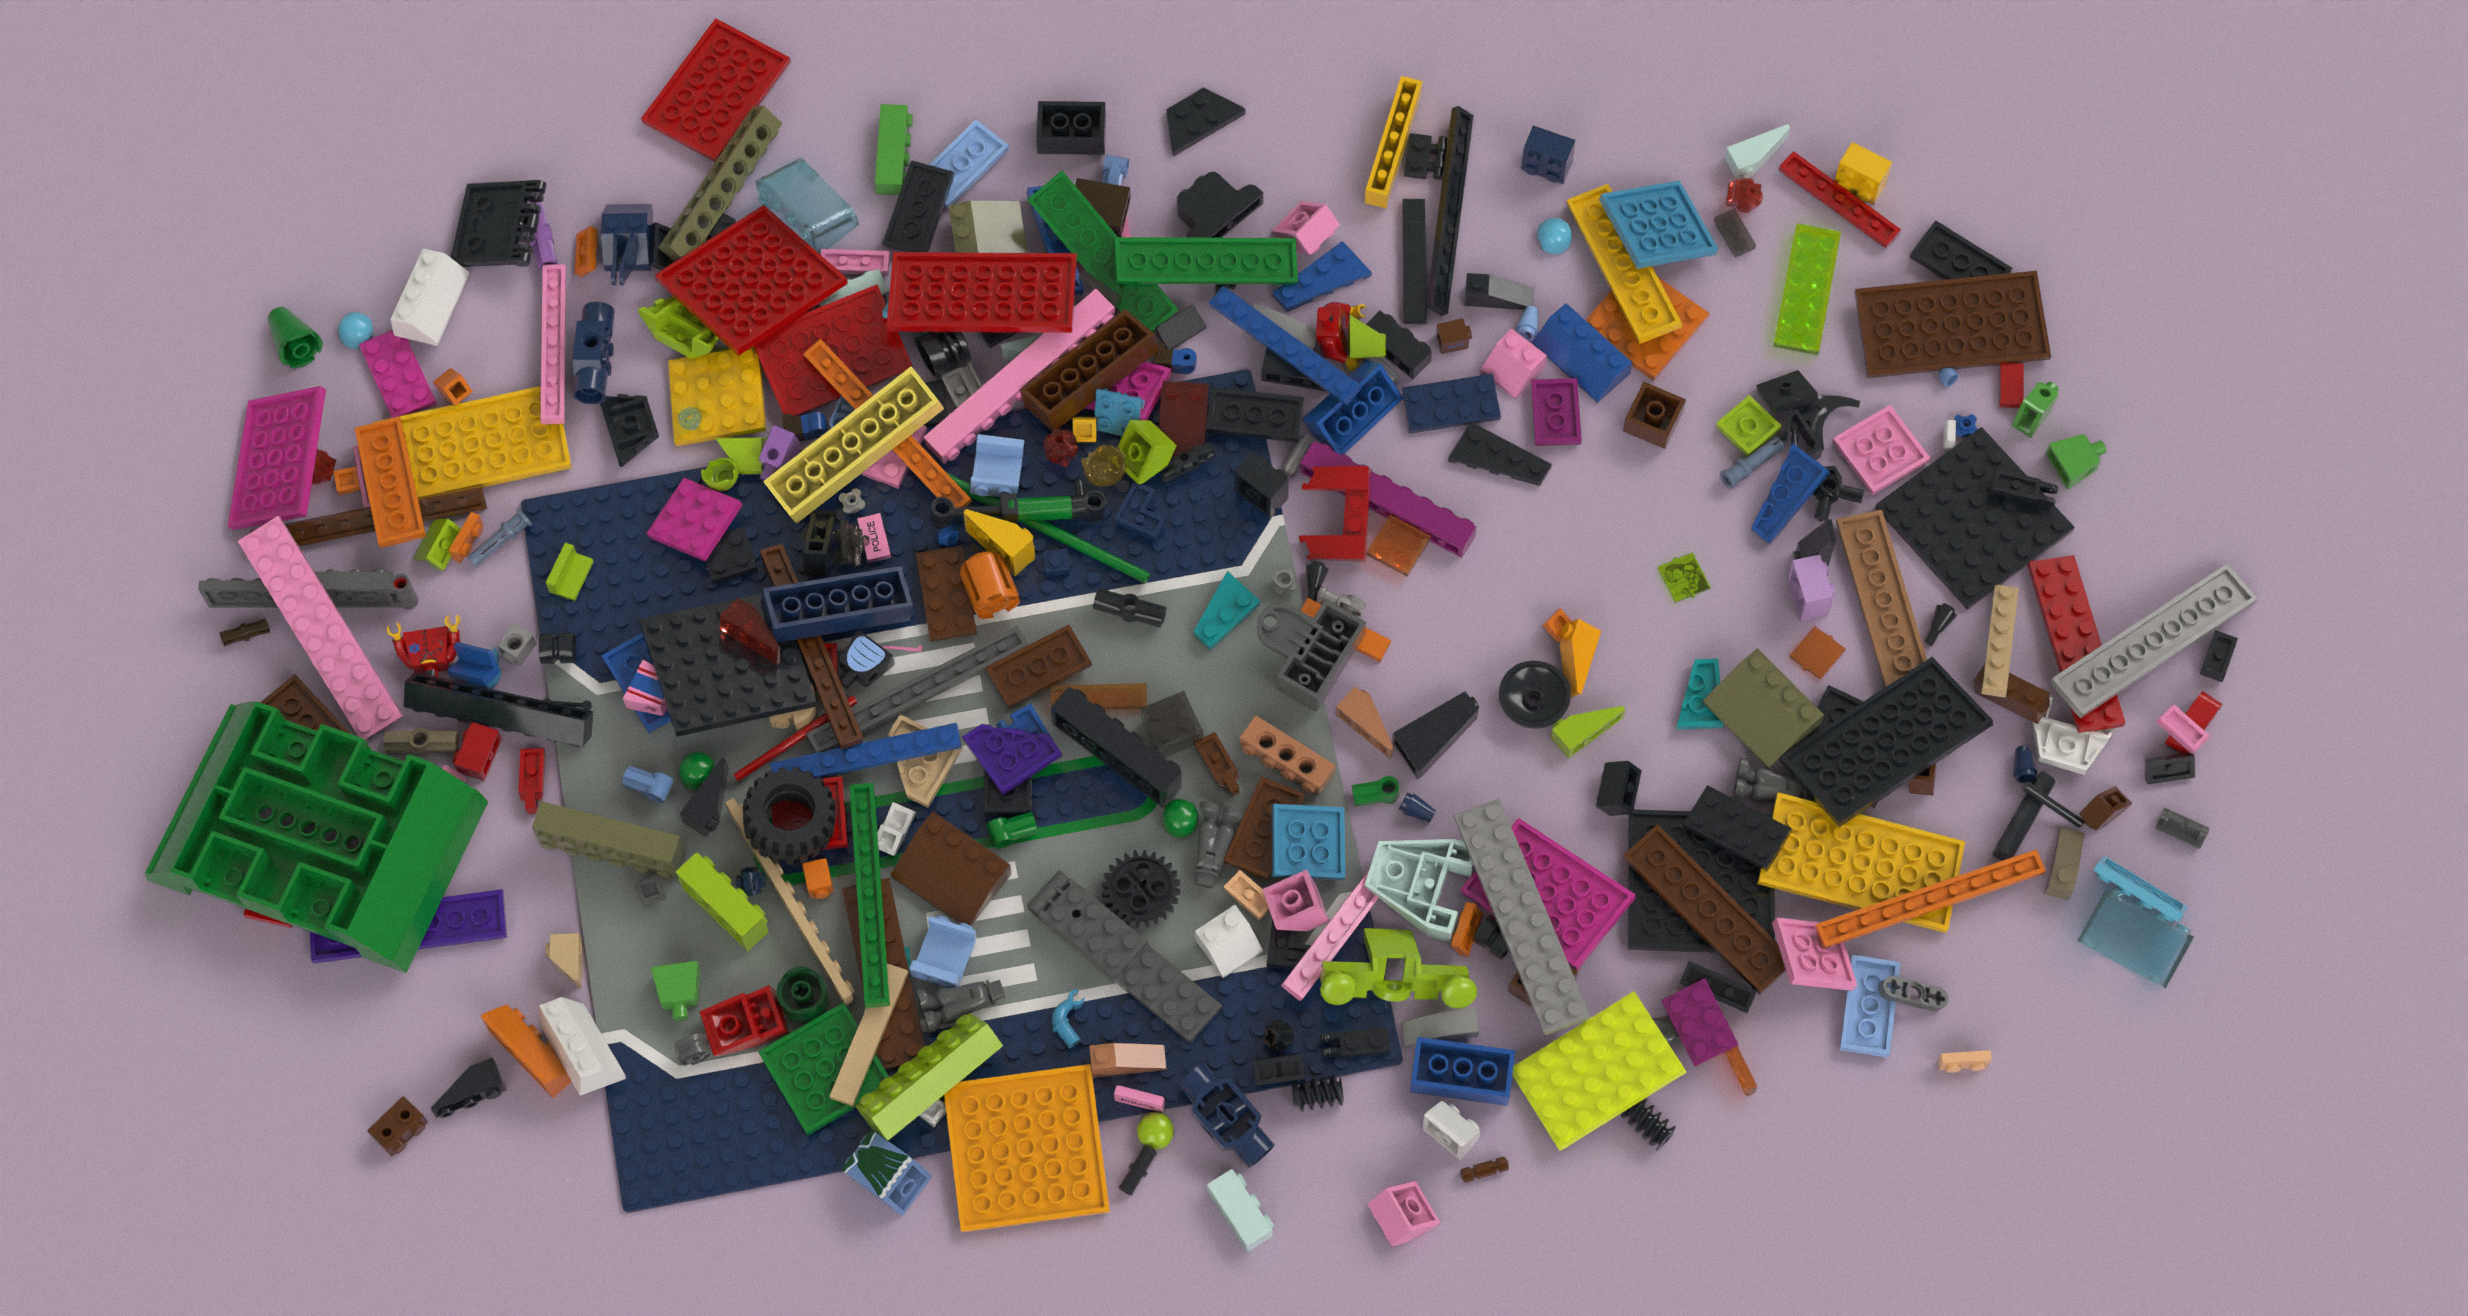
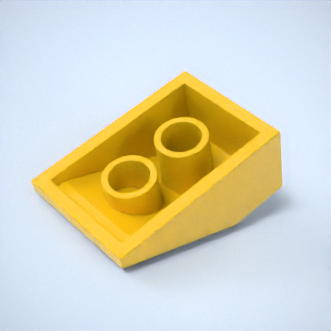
[963,509,1035,576]

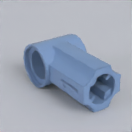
[1102,155,1129,186]
[622,766,674,803]

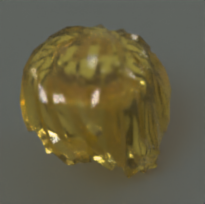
[1081,444,1126,487]

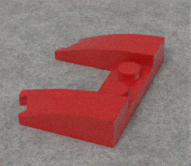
[1299,466,1371,562]

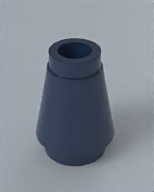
[2013,746,2037,783]
[1399,792,1436,823]

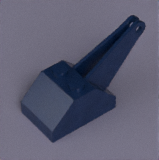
[601,204,653,286]

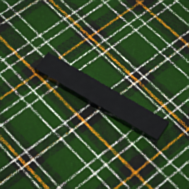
[1402,199,1427,324]

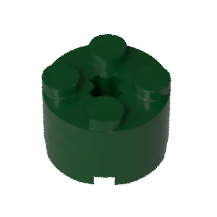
[776,967,829,1022]

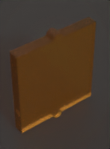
[1789,626,1846,680]

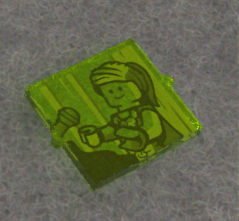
[1658,552,1711,603]

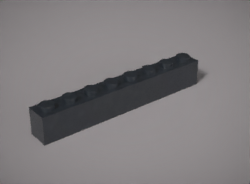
[404,672,593,747]

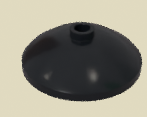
[1499,660,1571,729]

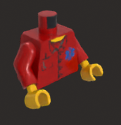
[1316,302,1366,371]
[387,615,461,678]

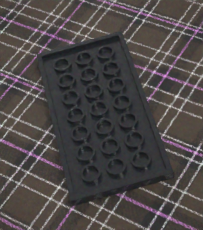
[1780,657,1993,827]

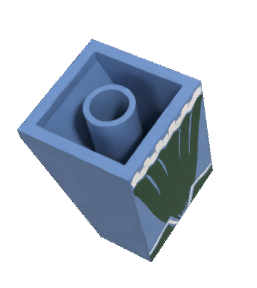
[841,1130,932,1216]

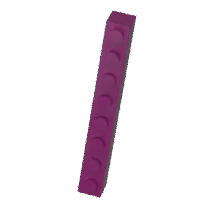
[1300,441,1477,558]

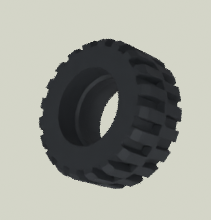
[743,767,836,864]

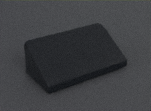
[1156,305,1207,349]

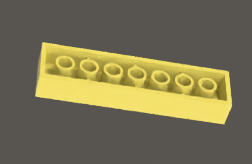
[763,366,944,523]

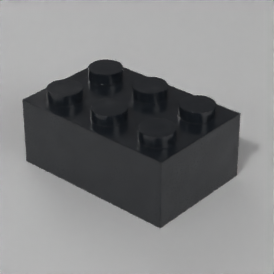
[1036,101,1106,155]

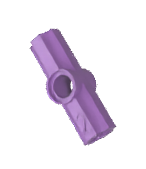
[529,203,558,269]

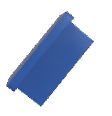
[447,642,500,687]

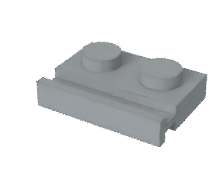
[940,363,983,409]

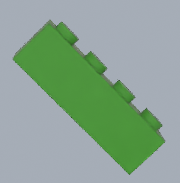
[875,104,913,195]

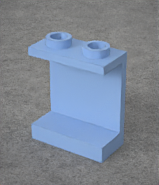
[970,434,1024,497]
[910,916,977,988]

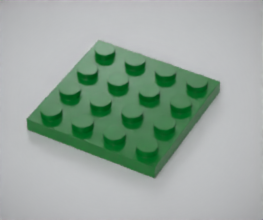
[758,1002,889,1136]

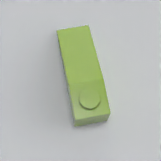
[1551,706,1626,759]

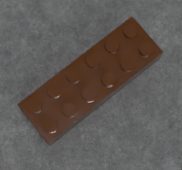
[1020,309,1159,432]

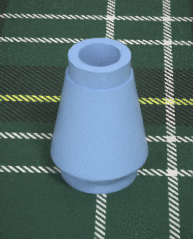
[1515,306,1539,341]

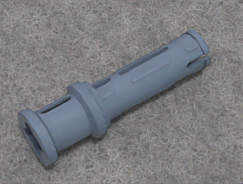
[1720,437,1784,489]
[467,509,533,567]

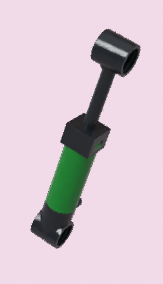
[930,479,1106,529]

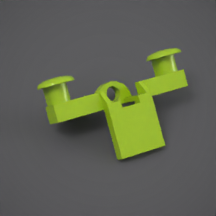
[1320,928,1477,1009]

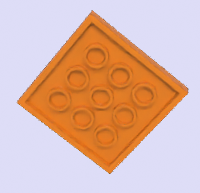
[1586,277,1709,381]

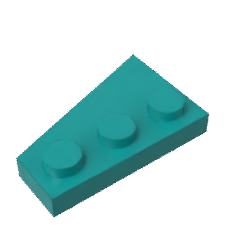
[1193,570,1261,650]
[1676,658,1724,730]

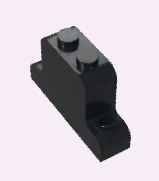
[1177,172,1263,238]

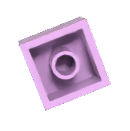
[1787,554,1835,621]

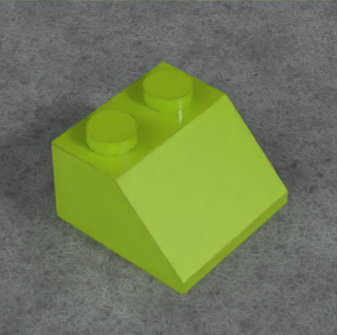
[1113,420,1177,484]

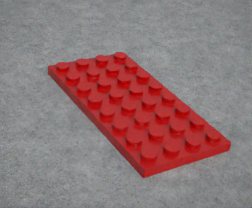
[886,252,1077,333]

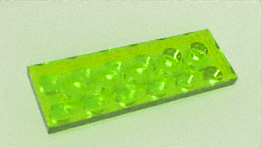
[1773,223,1841,355]

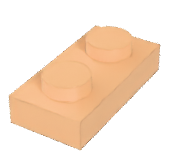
[1224,870,1270,921]
[1938,1050,1992,1073]

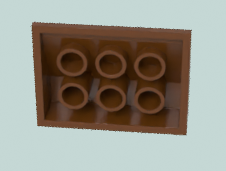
[890,811,1012,926]

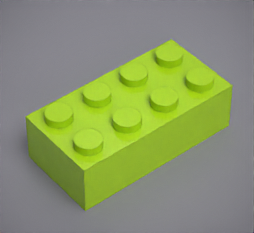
[676,852,769,952]

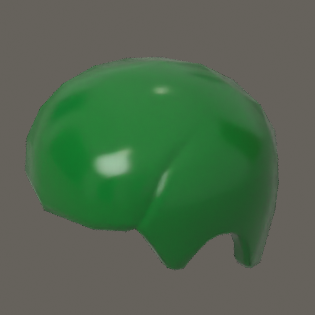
[679,751,715,790]
[1162,799,1199,838]

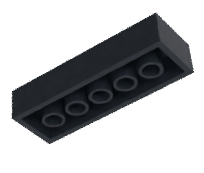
[1051,686,1182,809]

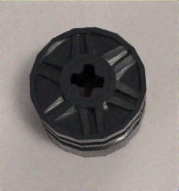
[914,332,971,378]

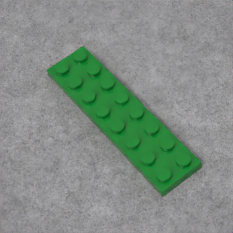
[1027,170,1179,332]
[1114,237,1298,285]

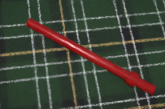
[733,695,858,782]

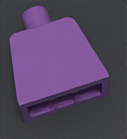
[759,425,802,481]

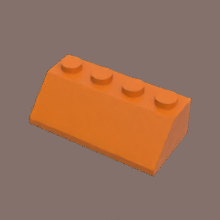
[480,1004,572,1099]

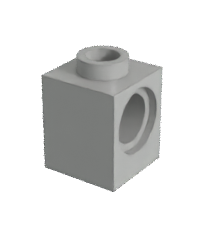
[497,624,537,666]

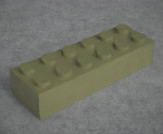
[532,801,686,879]

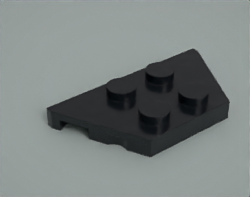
[1166,87,1246,156]
[600,394,659,467]

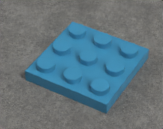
[1272,804,1345,880]

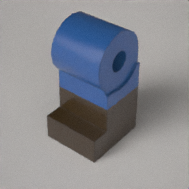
[1154,342,1197,374]
[782,412,828,441]

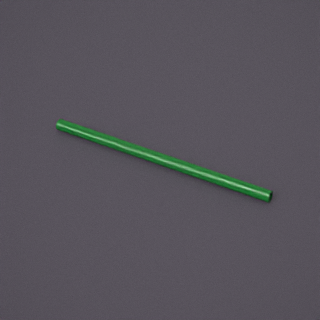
[946,472,1150,584]

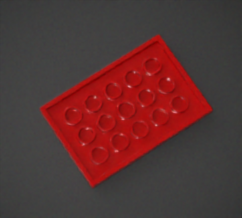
[641,18,791,162]
[753,284,914,416]

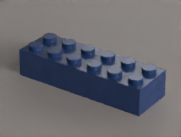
[761,566,913,643]

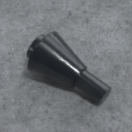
[1306,561,1329,602]
[1924,603,1957,646]

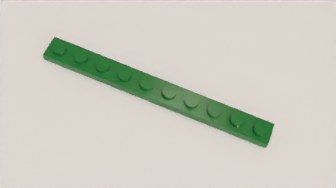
[850,782,890,1008]

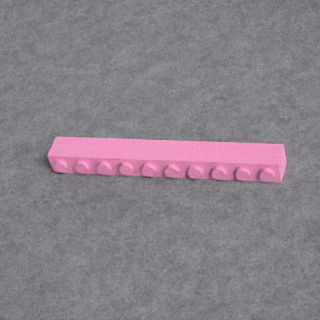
[924,289,1116,464]

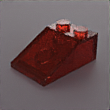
[1159,381,1209,457]

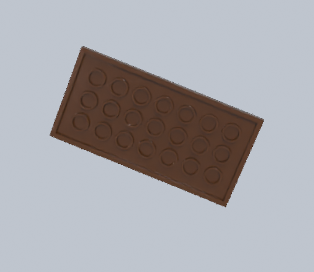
[1854,270,2051,378]

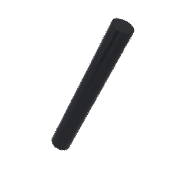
[2022,782,2084,828]

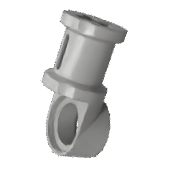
[1316,586,1366,616]

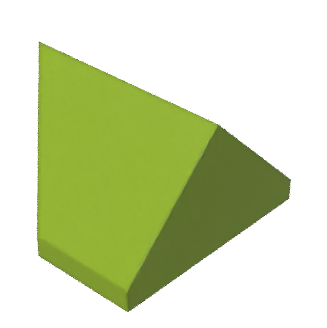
[1347,315,1386,358]
[715,437,768,474]

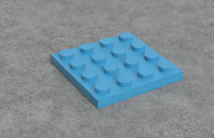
[1599,181,1718,269]

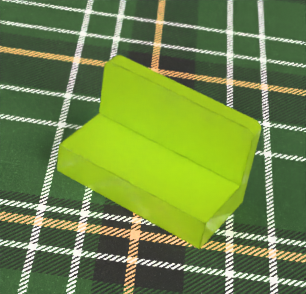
[413,518,461,571]
[546,543,594,601]

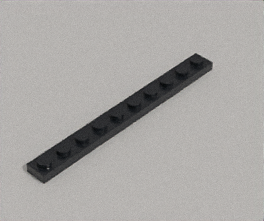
[1426,106,1474,316]

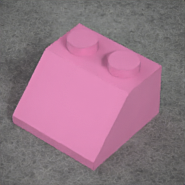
[1272,201,1340,255]
[1480,328,1547,399]
[1262,869,1329,931]
[1368,1181,1440,1247]

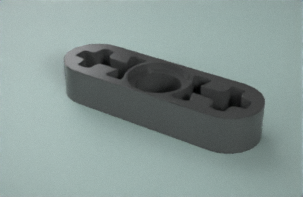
[1878,976,1948,1011]

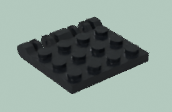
[451,180,547,267]

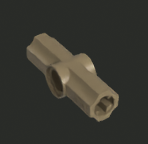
[383,728,459,756]

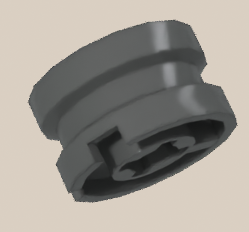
[674,1033,713,1066]

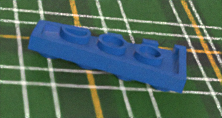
[1272,241,1372,312]
[1751,443,1830,545]

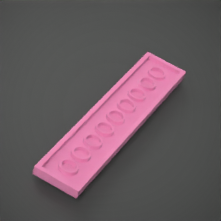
[238,516,404,740]

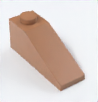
[1336,687,1393,759]
[1089,1043,1167,1078]

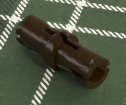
[220,618,270,647]

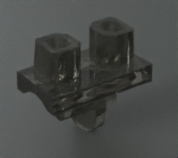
[832,520,870,567]

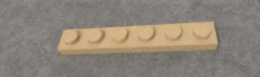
[1981,585,2019,698]

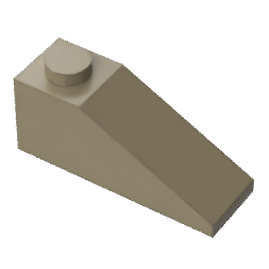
[2045,827,2085,900]

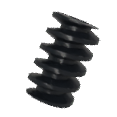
[1291,1075,1344,1112]
[1621,1098,1676,1151]

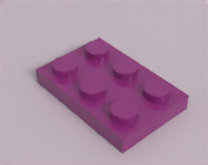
[1531,378,1582,446]
[1661,978,1739,1067]

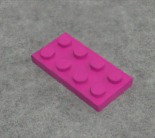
[359,330,437,418]

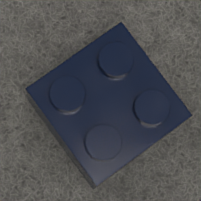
[1521,125,1576,184]

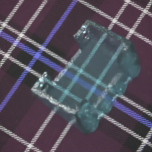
[755,158,859,255]
[2077,888,2194,989]

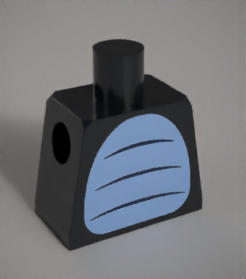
[839,629,895,690]

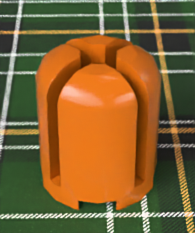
[960,551,1020,619]

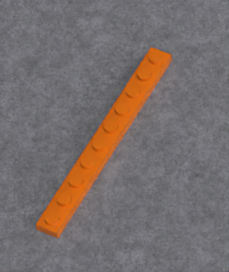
[803,339,972,508]
[1814,849,2046,949]

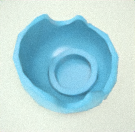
[1537,218,1572,254]
[338,312,374,349]

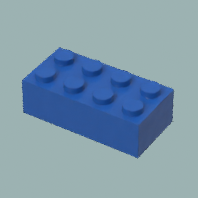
[1410,1037,1515,1106]

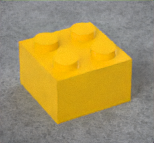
[1835,142,1892,205]

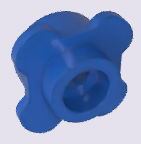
[1954,414,1978,437]

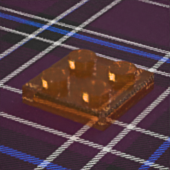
[1367,515,1431,577]

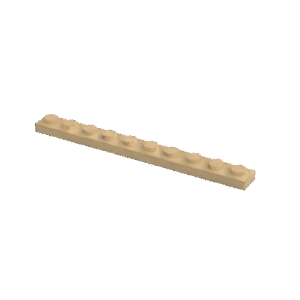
[725,798,855,1006]

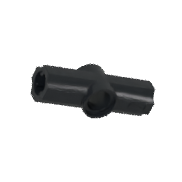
[1093,588,1167,628]

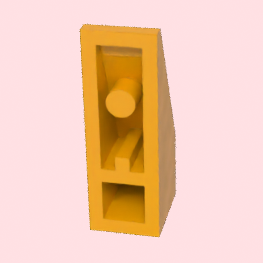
[1560,619,1601,698]

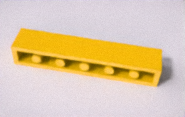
[1365,76,1423,209]

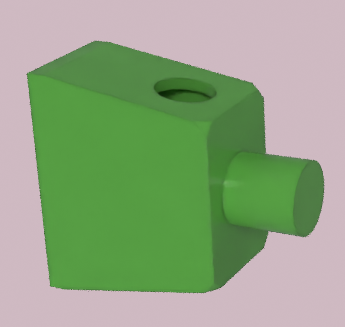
[2012,382,2059,438]
[2045,434,2107,490]
[651,961,701,1021]

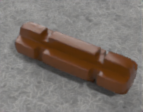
[1460,1156,1509,1183]

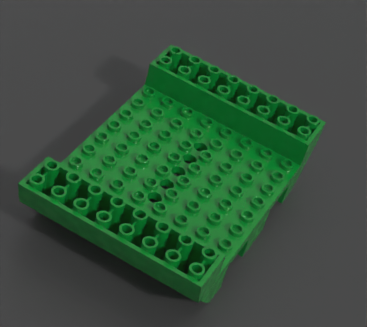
[145,701,488,973]

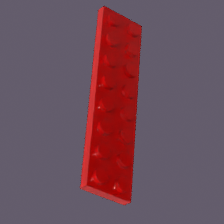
[2027,555,2126,733]

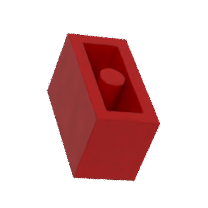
[453,722,502,781]

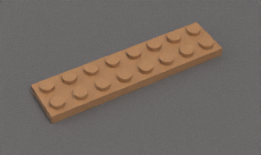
[1836,510,1927,688]

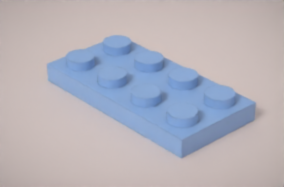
[929,120,1009,209]
[1839,955,1901,1058]

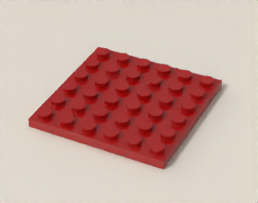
[655,205,848,356]

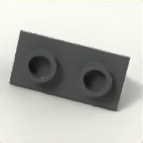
[2155,808,2209,849]

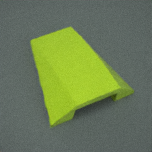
[638,296,719,359]

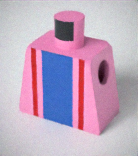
[623,660,667,716]

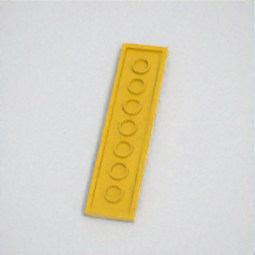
[1566,184,1682,344]

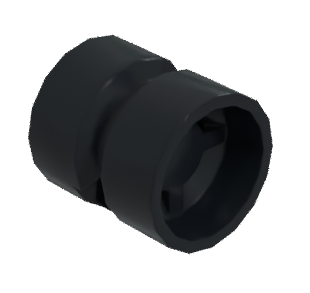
[539,633,577,664]
[1472,915,1509,960]

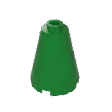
[268,307,323,368]

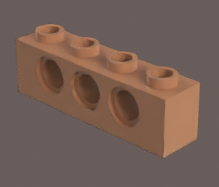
[1240,715,1336,796]

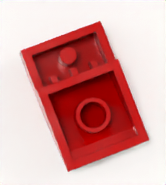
[699,985,790,1057]

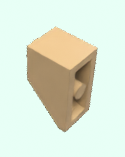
[545,933,583,987]

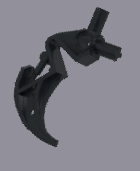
[1782,395,1864,522]

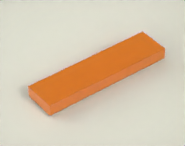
[1300,598,1391,662]

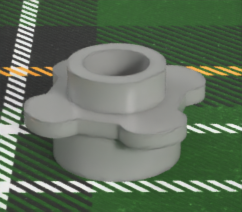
[839,489,865,514]
[1271,569,1297,594]

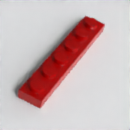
[1779,151,1901,249]

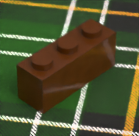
[1974,664,2050,724]

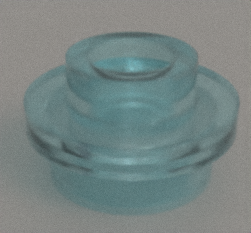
[678,407,701,430]

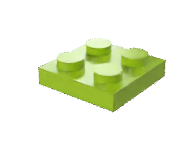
[1715,395,1782,457]

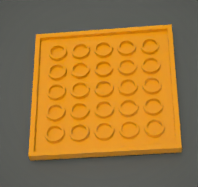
[944,1064,1110,1233]

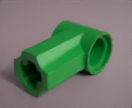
[1351,776,1400,807]
[986,812,1038,849]

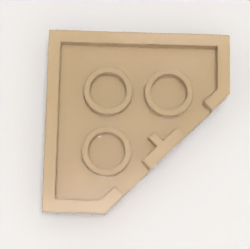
[888,714,963,808]

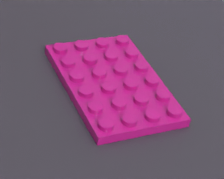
[228,386,326,530]
[1460,818,1636,971]

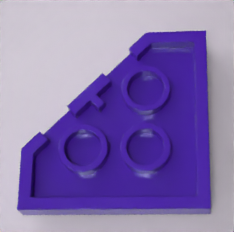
[962,724,1062,795]

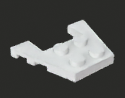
[2032,696,2117,775]

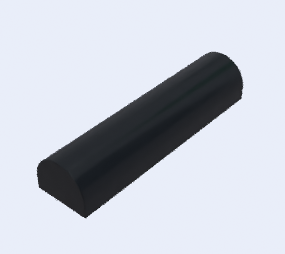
[1992,771,2056,861]

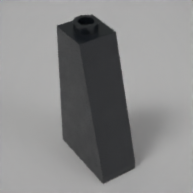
[1392,691,1479,779]

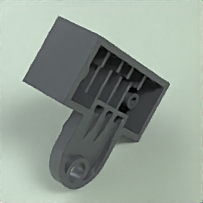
[1257,599,1367,712]

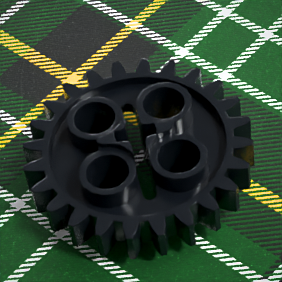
[1102,850,1180,928]

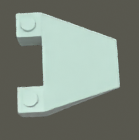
[1364,839,1474,943]

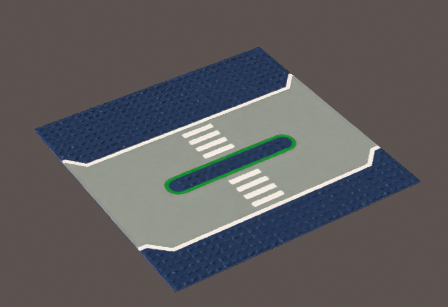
[521,369,1403,1213]

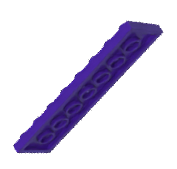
[309,889,507,964]

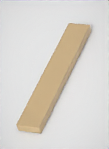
[830,963,908,1106]

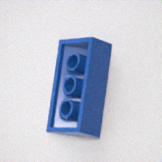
[1532,303,1632,403]
[1302,360,1403,454]

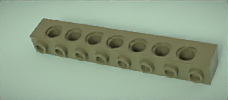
[658,106,782,262]

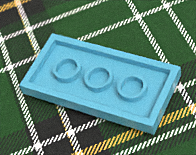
[2094,856,2188,922]

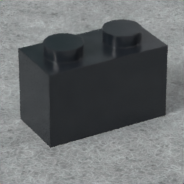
[1596,760,1642,816]

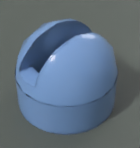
[1938,367,1959,387]

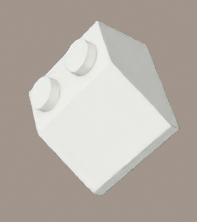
[1195,905,1263,978]
[1422,1101,1480,1160]

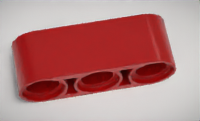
[2164,691,2223,754]

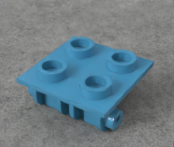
[1094,389,1145,436]

